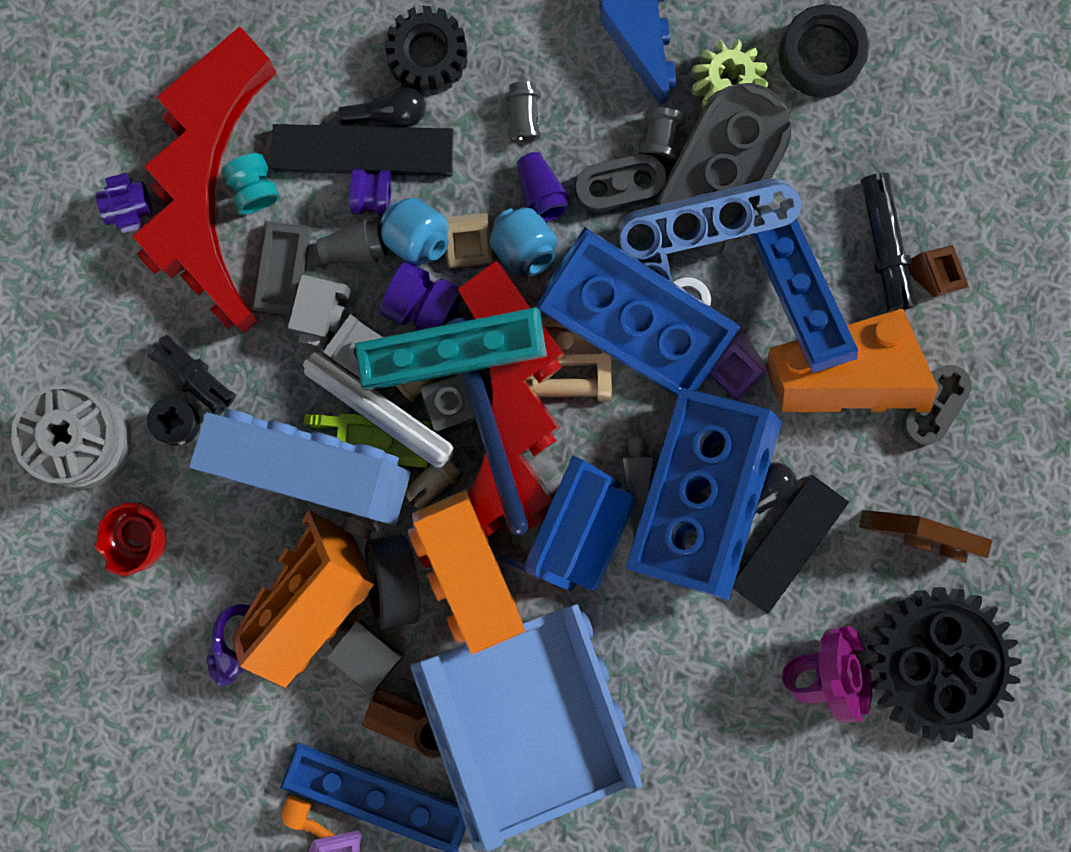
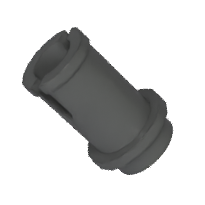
[505,81,541,142]

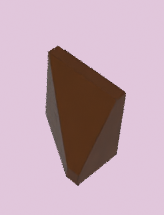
[908,245,969,297]

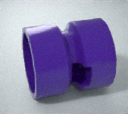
[380,261,462,331]

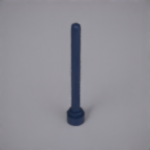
[442,318,528,536]

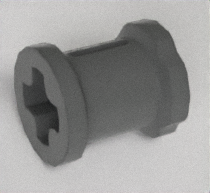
[639,107,686,164]

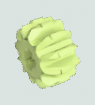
[691,39,768,109]

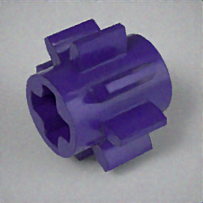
[96,173,152,233]

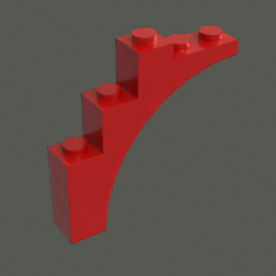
[132,26,277,333]
[415,261,566,569]

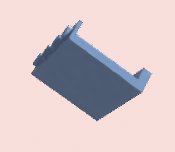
[410,604,643,852]

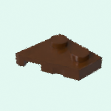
[859,510,992,563]

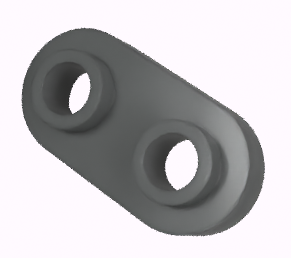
[575,154,666,213]

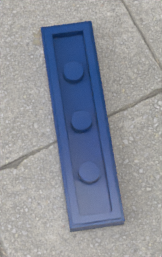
[750,208,858,373]
[280,742,466,852]

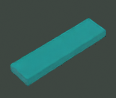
[355,307,547,391]

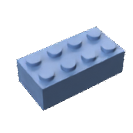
[189,408,411,526]

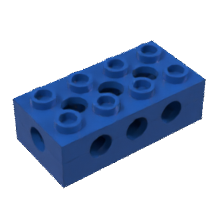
[626,387,783,601]

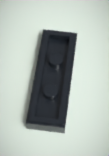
[732,475,849,614]

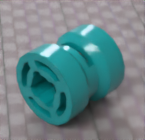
[221,153,280,215]

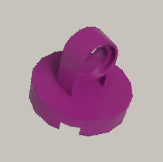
[782,626,873,724]

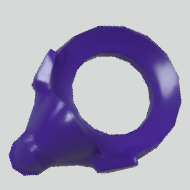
[206,603,250,686]

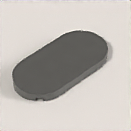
[656,83,791,259]

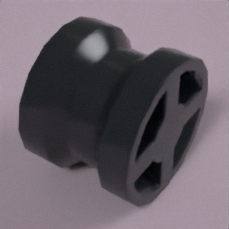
[147,397,200,446]

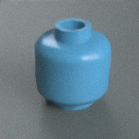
[381,198,449,266]
[490,207,557,276]

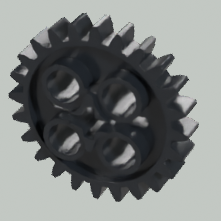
[866,587,1022,742]

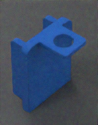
[498,456,636,591]

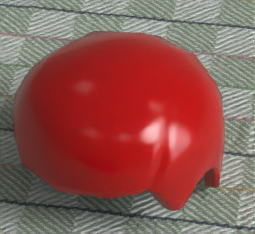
[94,502,167,576]

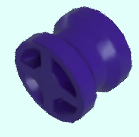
[350,168,392,216]

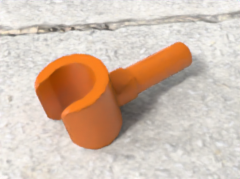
[282,795,335,839]

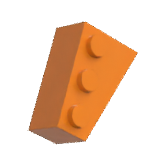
[767,308,938,413]
[408,490,526,655]
[232,509,374,688]

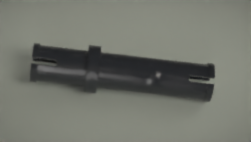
[860,173,917,312]

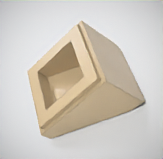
[445,213,492,269]

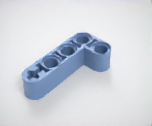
[618,178,801,282]

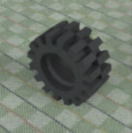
[385,6,468,95]

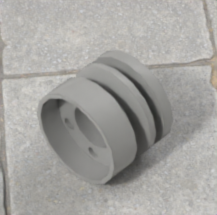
[11,385,131,488]

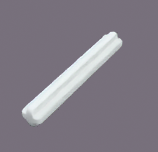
[303,352,453,468]

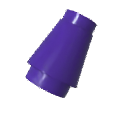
[516,152,569,223]

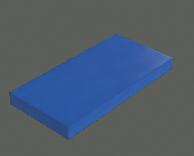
[533,227,740,397]

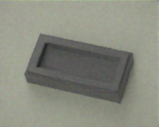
[251,221,312,317]

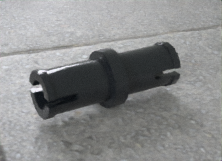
[148,335,236,415]

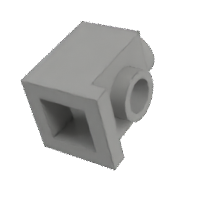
[288,275,352,350]
[323,314,383,379]

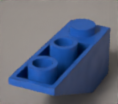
[598,0,676,104]

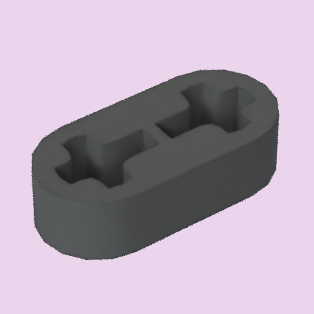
[902,365,972,446]

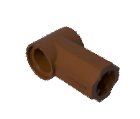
[361,687,441,758]

